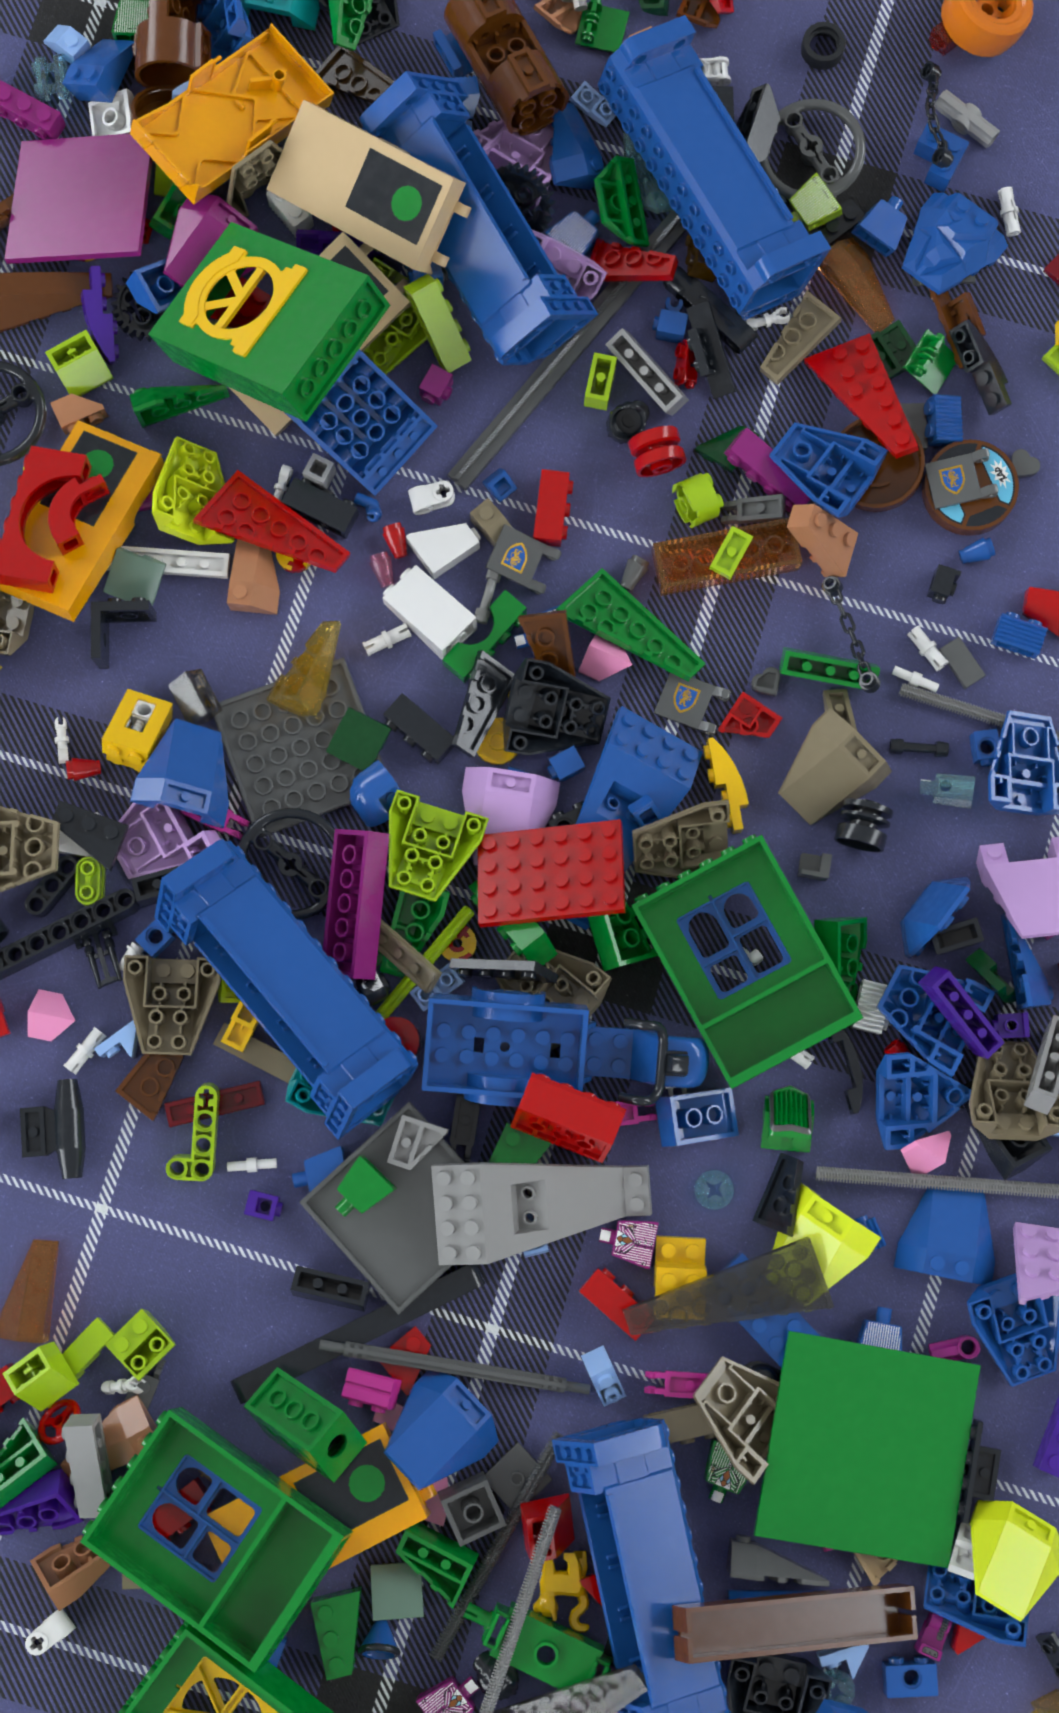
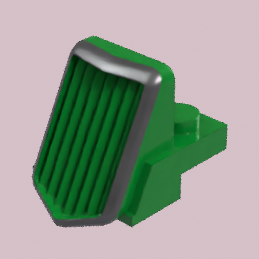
[760,1085,814,1153]

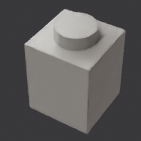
[303,453,337,490]

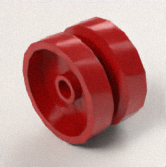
[628,425,686,477]

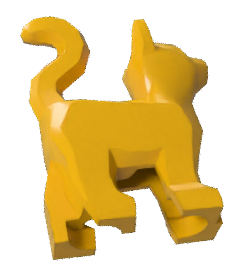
[533,1550,590,1633]

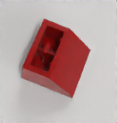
[520,1493,575,1563]

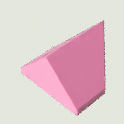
[578,635,632,682]
[28,989,75,1042]
[901,1131,951,1174]

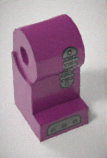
[914,1611,952,1662]

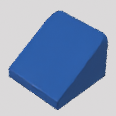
[482,468,518,503]

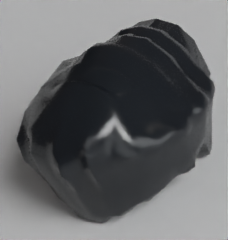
[606,400,650,444]
[473,1650,519,1701]

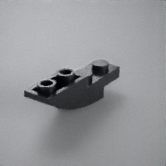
[949,320,1012,415]

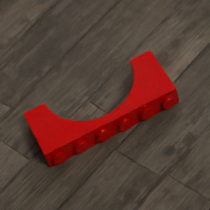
[0,446,91,593]

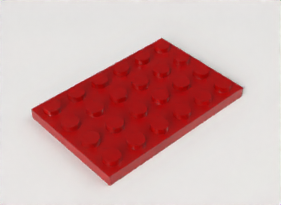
[478,819,626,928]

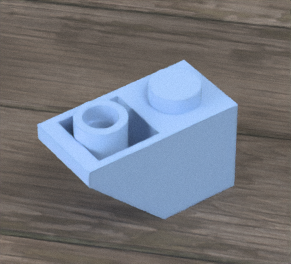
[581,1346,626,1407]

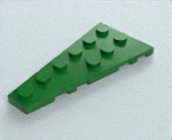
[556,568,706,681]

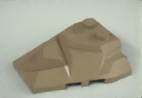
[0,806,60,892]

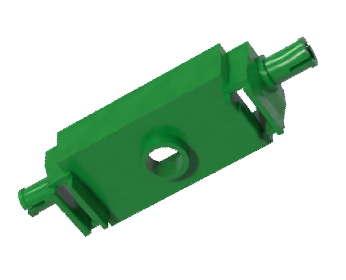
[463,1601,623,1700]

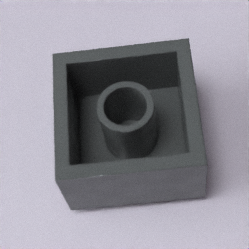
[437,1471,506,1547]

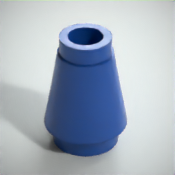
[958,537,996,564]

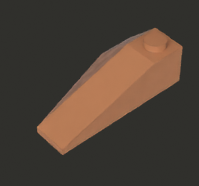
[227,539,280,615]
[60,1394,157,1478]
[30,1535,111,1611]

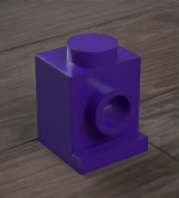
[991,1012,1030,1039]
[244,1190,284,1221]

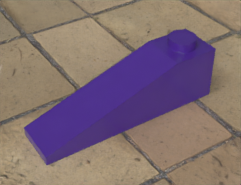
[0,1469,84,1535]

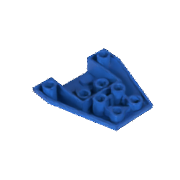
[130,718,229,829]
[900,877,970,958]
[967,1273,1059,1387]
[384,1370,499,1490]
[923,1556,1029,1647]

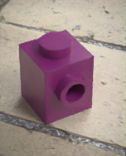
[419,364,454,406]

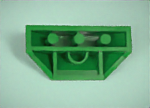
[594,155,650,247]

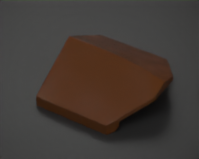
[676,0,720,29]

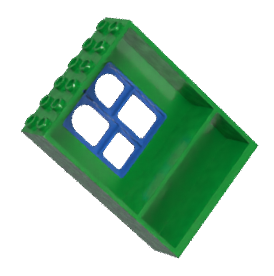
[631,834,864,1089]
[80,1407,353,1673]

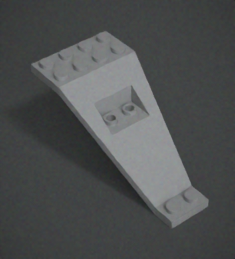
[431,1162,652,1265]

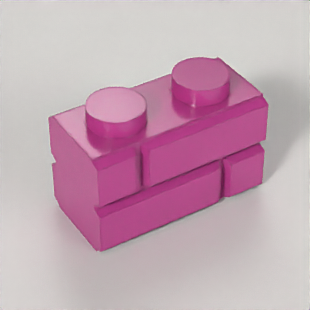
[341,1368,402,1414]

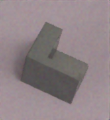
[797,853,832,881]

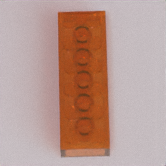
[651,518,803,596]

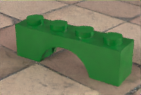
[442,590,527,683]

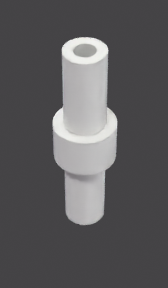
[892,666,939,693]
[227,1157,277,1173]

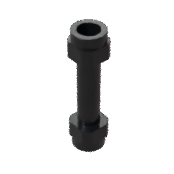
[889,738,949,757]

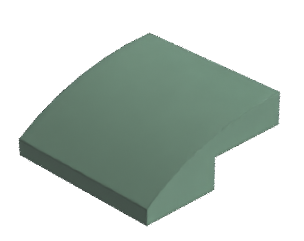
[103,547,166,606]
[371,1562,424,1621]

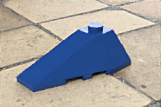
[549,103,604,190]
[126,258,182,314]
[1001,913,1054,1010]

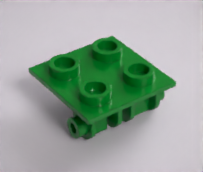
[575,0,629,53]
[903,329,956,395]

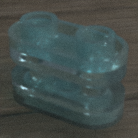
[31,54,70,102]

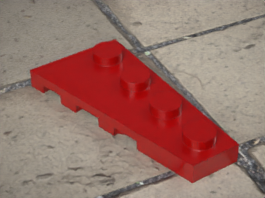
[590,238,679,281]

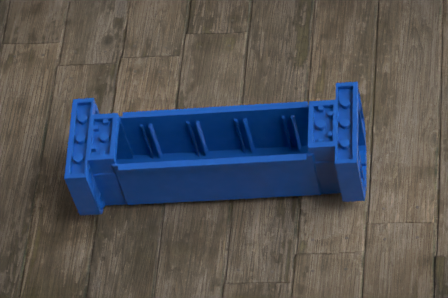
[597,15,831,320]
[359,71,599,366]
[154,839,419,1140]
[552,1418,731,1713]

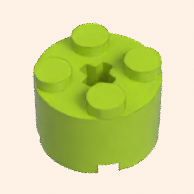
[672,473,724,528]

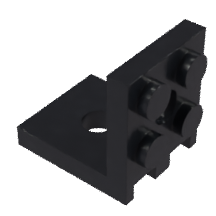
[91,597,157,669]

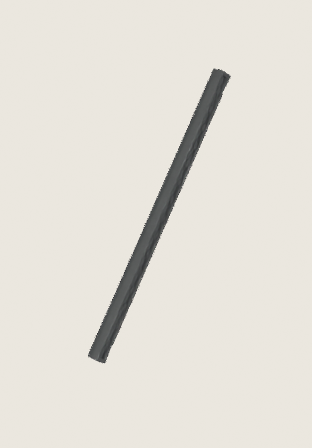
[448,209,686,491]

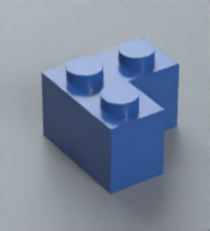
[913,123,969,193]

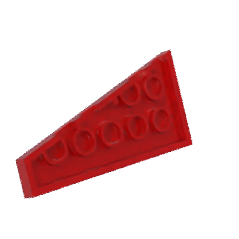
[193,470,350,573]

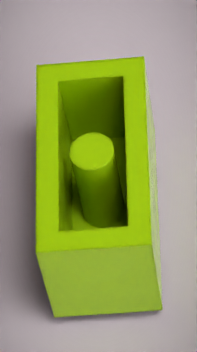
[584,352,617,411]

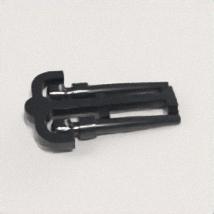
[75,924,123,989]

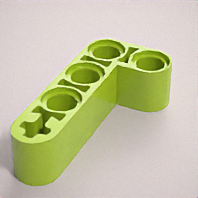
[166,1082,220,1181]

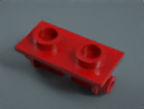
[673,338,697,389]

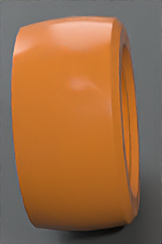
[941,0,1034,57]

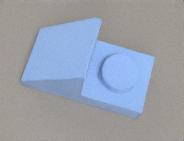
[94,1020,139,1059]
[816,1645,869,1679]

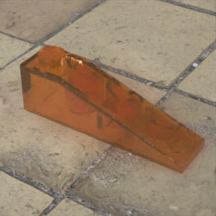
[818,237,895,332]
[0,1239,59,1343]

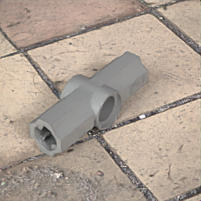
[934,89,1000,149]

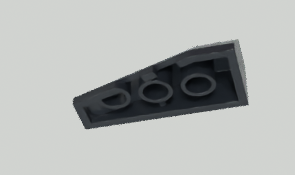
[964,1080,1053,1180]

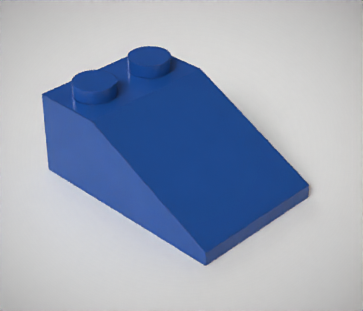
[62,39,134,103]
[655,1087,739,1147]

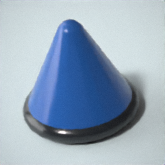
[358,1620,401,1660]

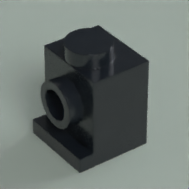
[927,564,962,604]

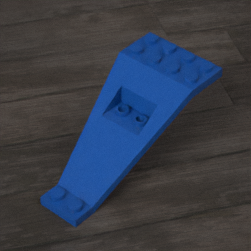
[566,706,703,930]

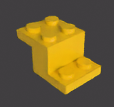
[654,1235,707,1320]

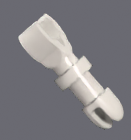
[745,307,790,331]
[273,464,293,501]
[54,717,69,764]
[101,1376,146,1395]

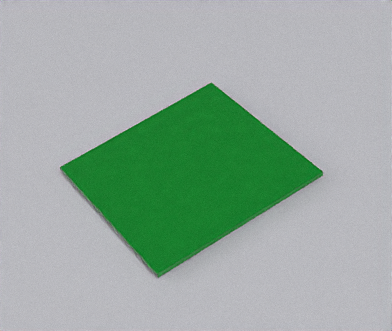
[754,1330,981,1568]

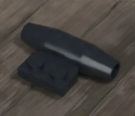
[20,1079,86,1179]

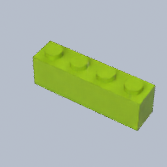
[403,274,471,373]

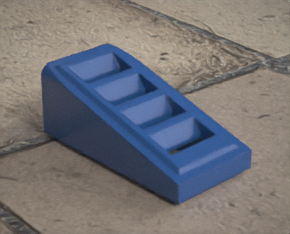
[628,795,663,827]

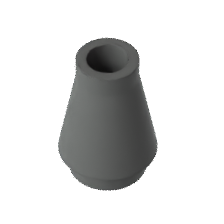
[620,554,649,592]

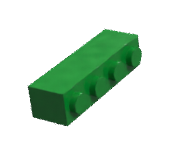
[779,647,880,689]

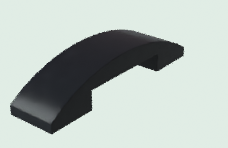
[828,1030,863,1115]

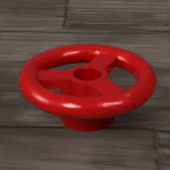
[38,1399,81,1445]

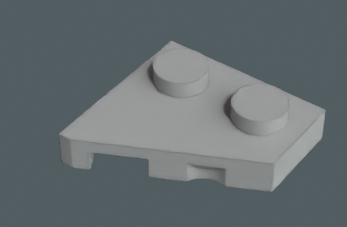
[387,1114,449,1170]

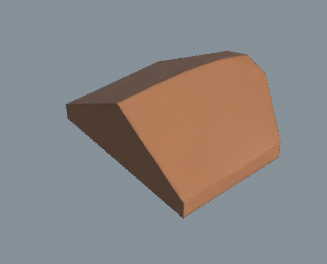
[533,0,583,35]

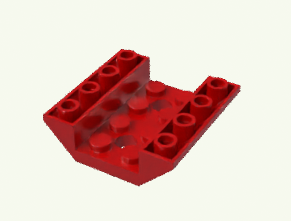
[510,1073,627,1163]

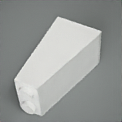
[383,565,477,660]

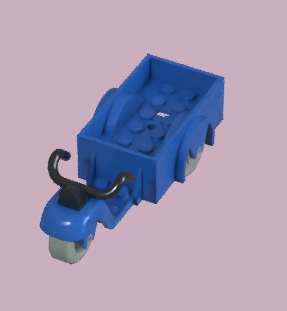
[422,986,709,1107]

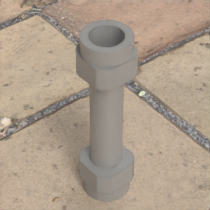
[475,569,501,624]

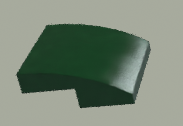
[871,320,916,380]
[326,707,392,771]

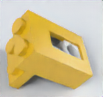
[102,689,173,772]

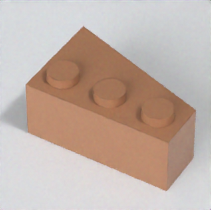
[787,504,858,577]

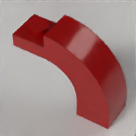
[48,474,110,555]

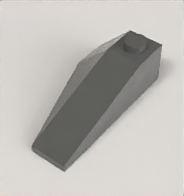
[726,1534,829,1587]

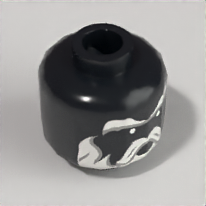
[355,972,391,1007]

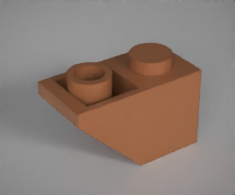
[50,394,109,435]

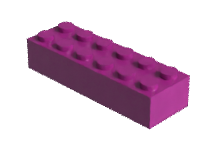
[323,829,389,980]

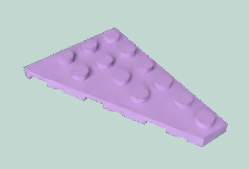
[1013,1222,1059,1305]

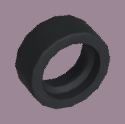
[801,21,846,70]

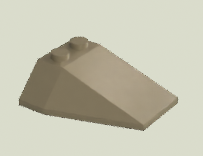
[693,1356,779,1485]

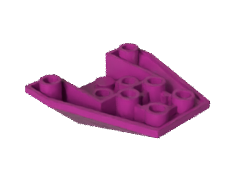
[163,195,259,288]

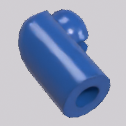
[354,492,382,522]

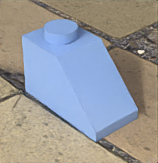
[43,25,91,64]

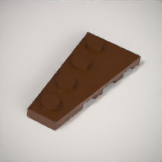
[518,610,576,677]
[115,1054,185,1121]

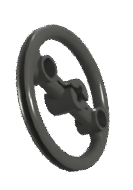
[759,99,866,200]

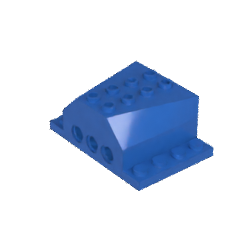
[284,349,438,496]

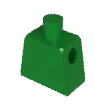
[335,1155,397,1217]

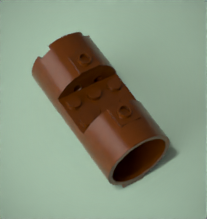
[132,0,212,88]
[444,0,569,136]

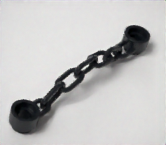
[920,61,954,168]
[822,576,881,693]

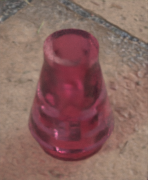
[369,551,395,588]

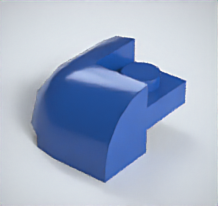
[349,760,401,827]

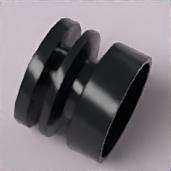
[834,798,893,853]

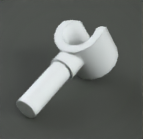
[743,947,763,966]

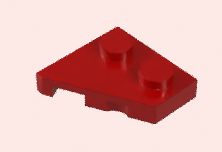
[380,1326,431,1396]

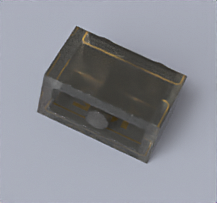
[168,669,222,725]

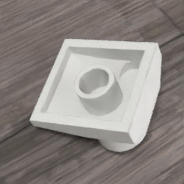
[88,88,134,136]

